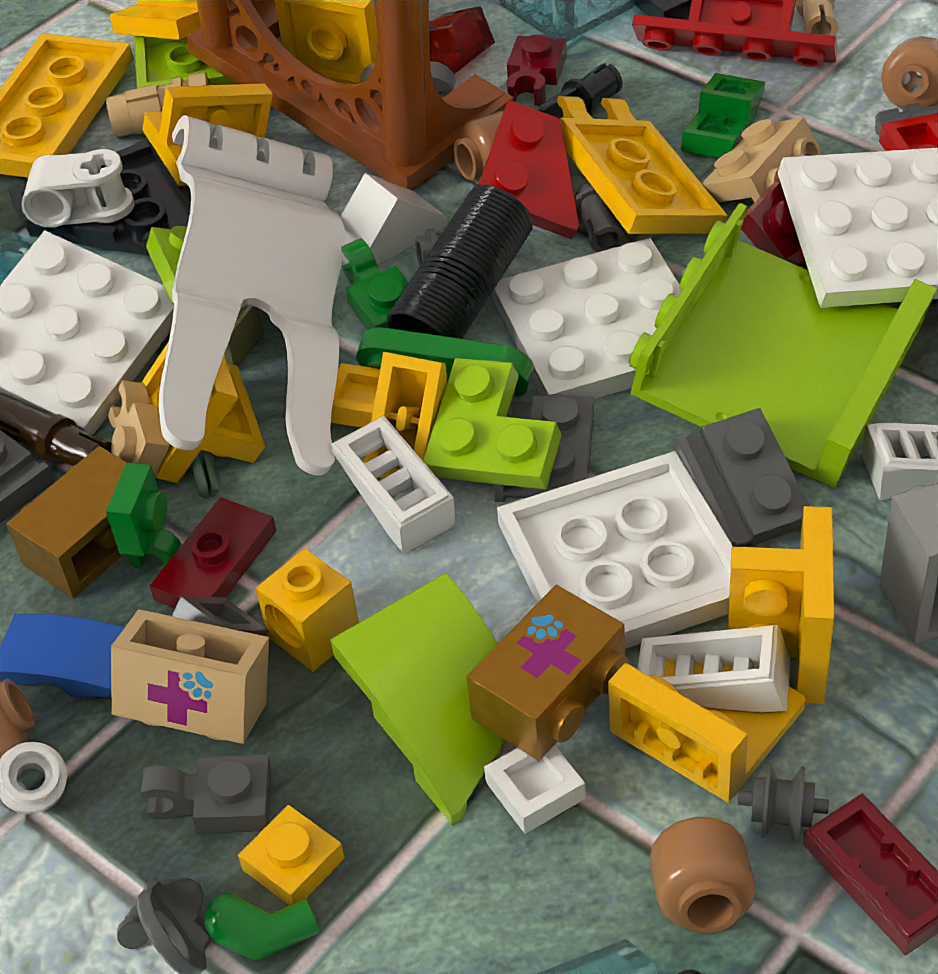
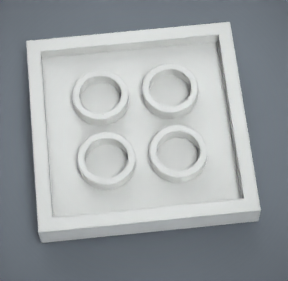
[778,148,938,308]
[0,230,174,435]
[492,238,682,399]
[497,451,732,649]

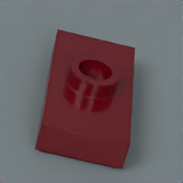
[149,497,276,609]
[803,793,938,956]

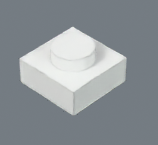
[484,745,586,834]

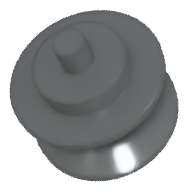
[737,763,829,842]

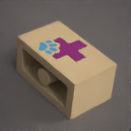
[111,609,269,744]

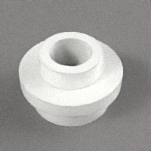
[0,742,67,814]

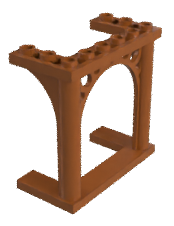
[186,0,514,191]

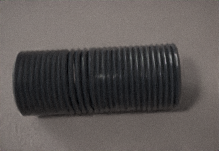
[387,185,533,339]

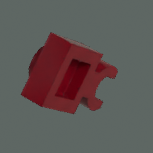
[506,35,567,106]

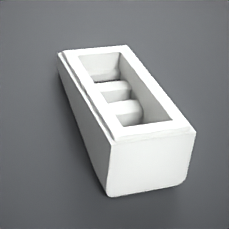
[331,416,455,554]
[862,423,938,501]
[637,625,790,712]

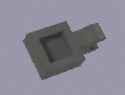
[141,754,271,834]

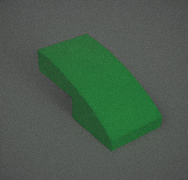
[681,73,765,158]

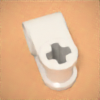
[21,149,135,228]

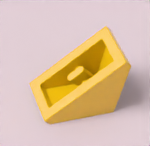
[364,352,448,478]

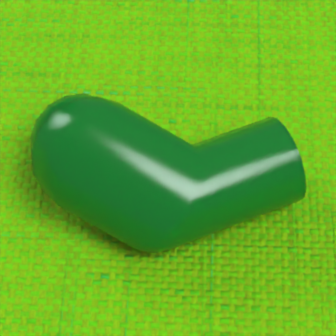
[205,893,320,960]

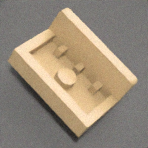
[702,117,822,203]

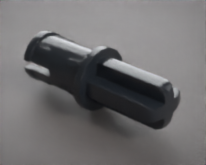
[538,63,623,119]

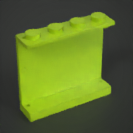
[629,203,937,489]

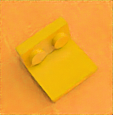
[608,660,806,803]

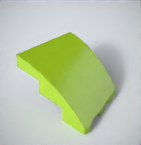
[330,572,505,826]

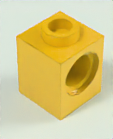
[255,548,359,672]

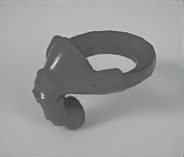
[117,877,211,974]

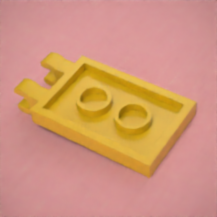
[556,96,728,234]

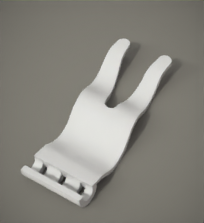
[159,115,345,475]

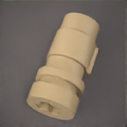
[106,71,211,137]

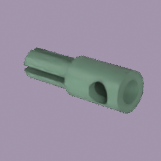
[189,450,219,498]

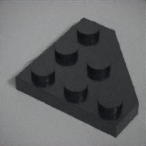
[8,140,191,256]

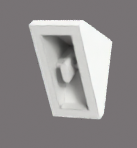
[341,173,448,266]

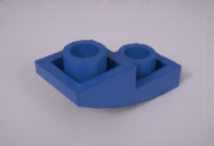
[0,614,125,697]

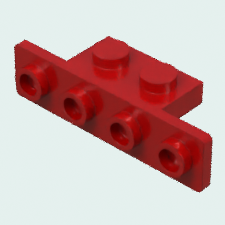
[632,0,838,67]

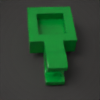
[341,238,409,330]
[106,463,181,569]

